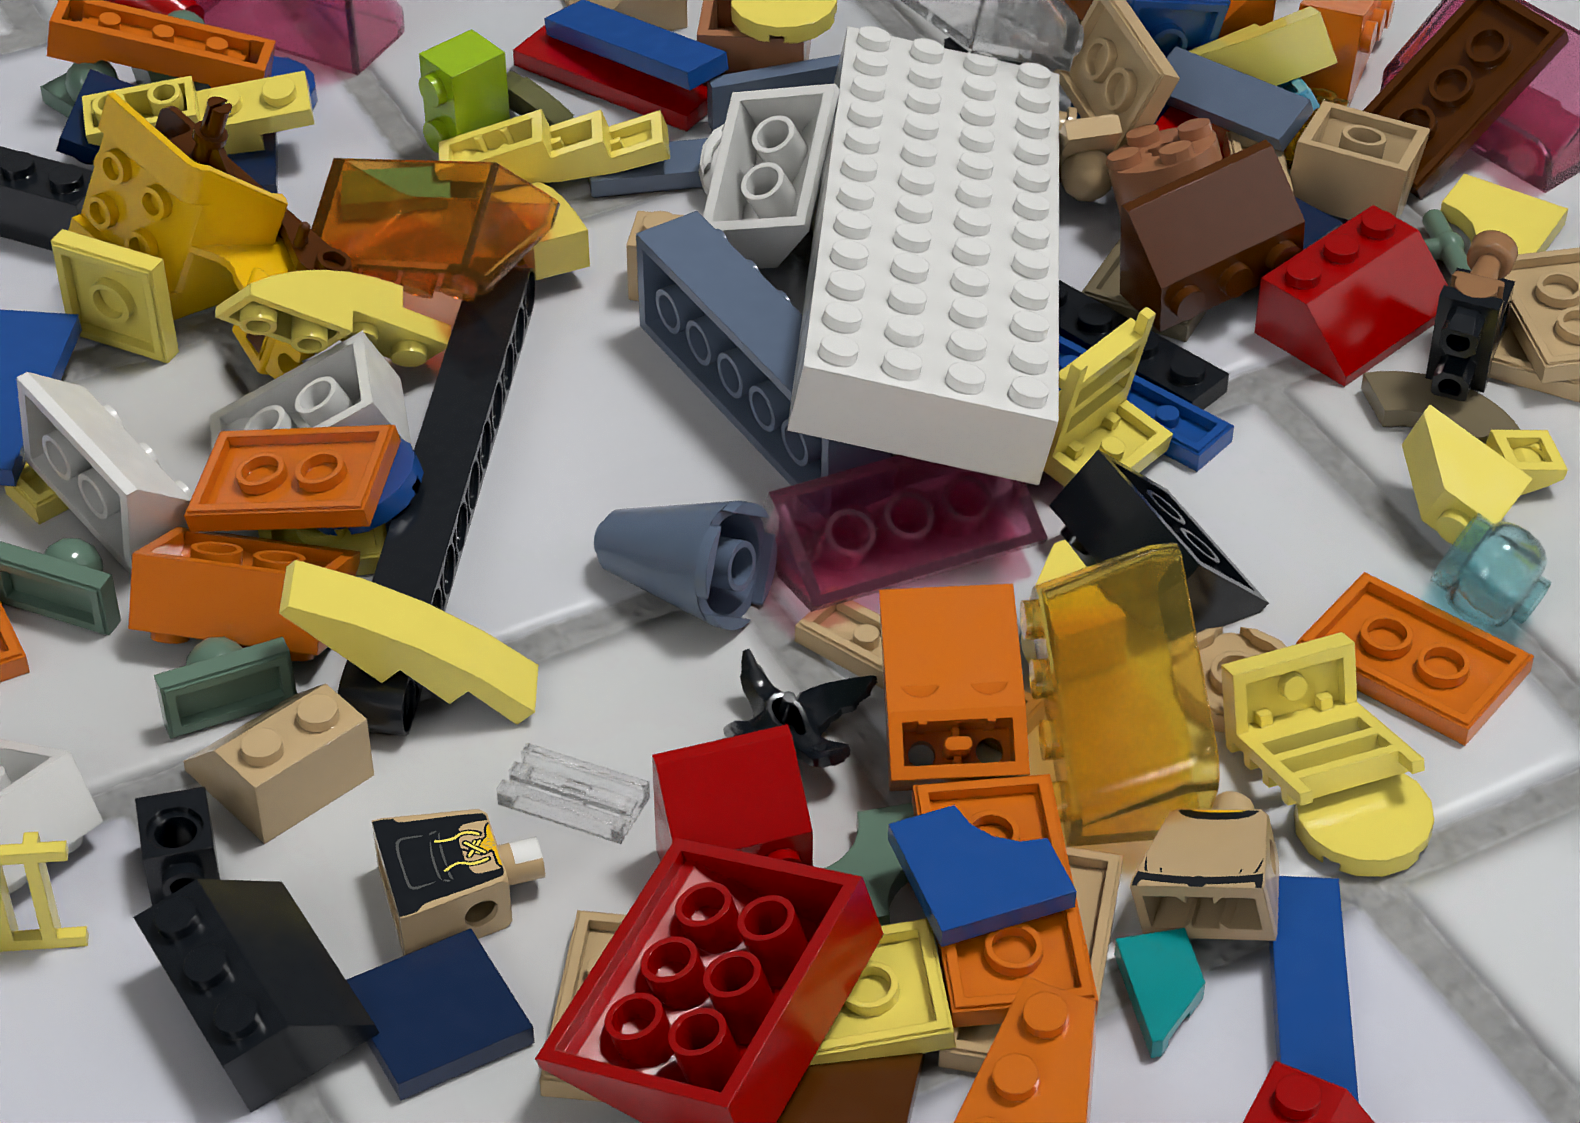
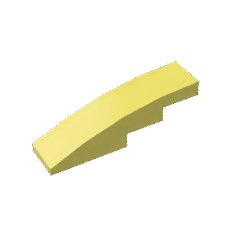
[439,109,670,185]
[279,560,539,725]

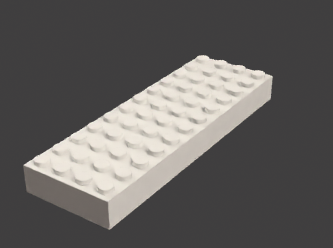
[787,26,1059,485]

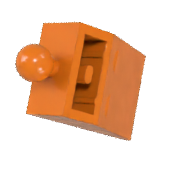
[879,583,1030,791]

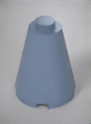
[594,501,777,630]

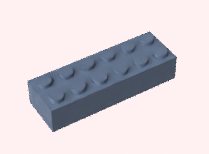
[636,211,894,524]

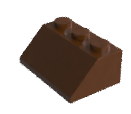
[1120,139,1305,332]

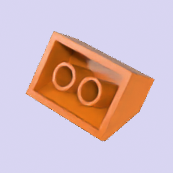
[128,527,360,661]

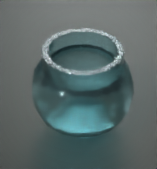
[1430,513,1552,629]

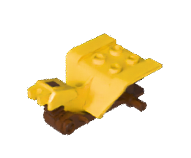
[68,92,354,379]

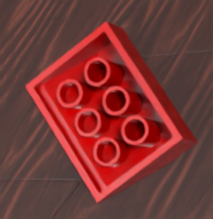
[535,838,884,1123]

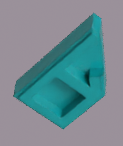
[1114,928,1205,1058]

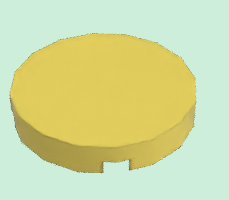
[731,0,837,44]
[1293,773,1435,877]

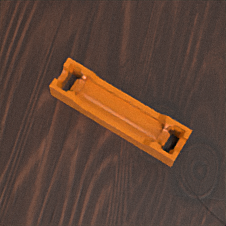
[47,0,276,88]

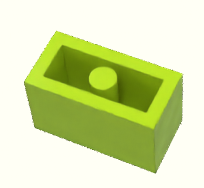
[418,29,510,153]

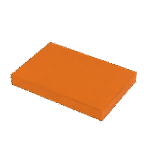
[184,425,401,532]
[1296,572,1534,746]

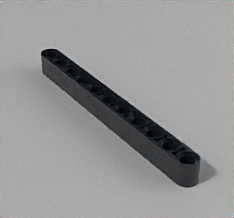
[338,264,535,736]

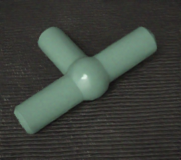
[1422,209,1471,276]

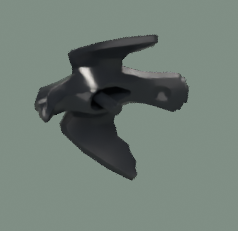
[723,649,878,768]

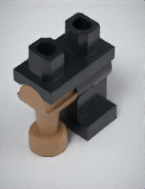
[1425,230,1518,401]

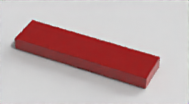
[513,25,708,132]

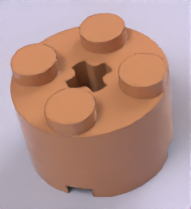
[1106,118,1223,218]

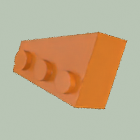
[1299,0,1395,114]
[954,976,1096,1123]

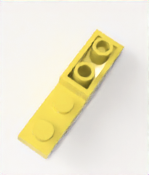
[82,71,315,155]
[215,270,451,367]

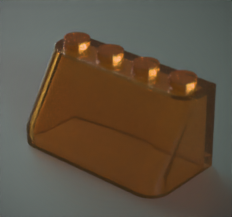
[311,158,560,301]

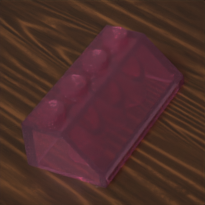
[761,455,1048,612]

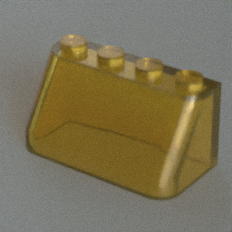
[1020,543,1220,847]

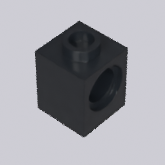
[135,786,221,906]

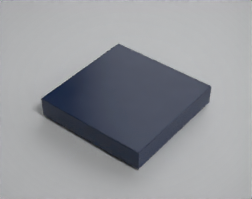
[346,928,535,1101]

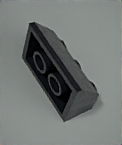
[0,146,93,251]
[1049,450,1269,641]
[133,879,379,1113]

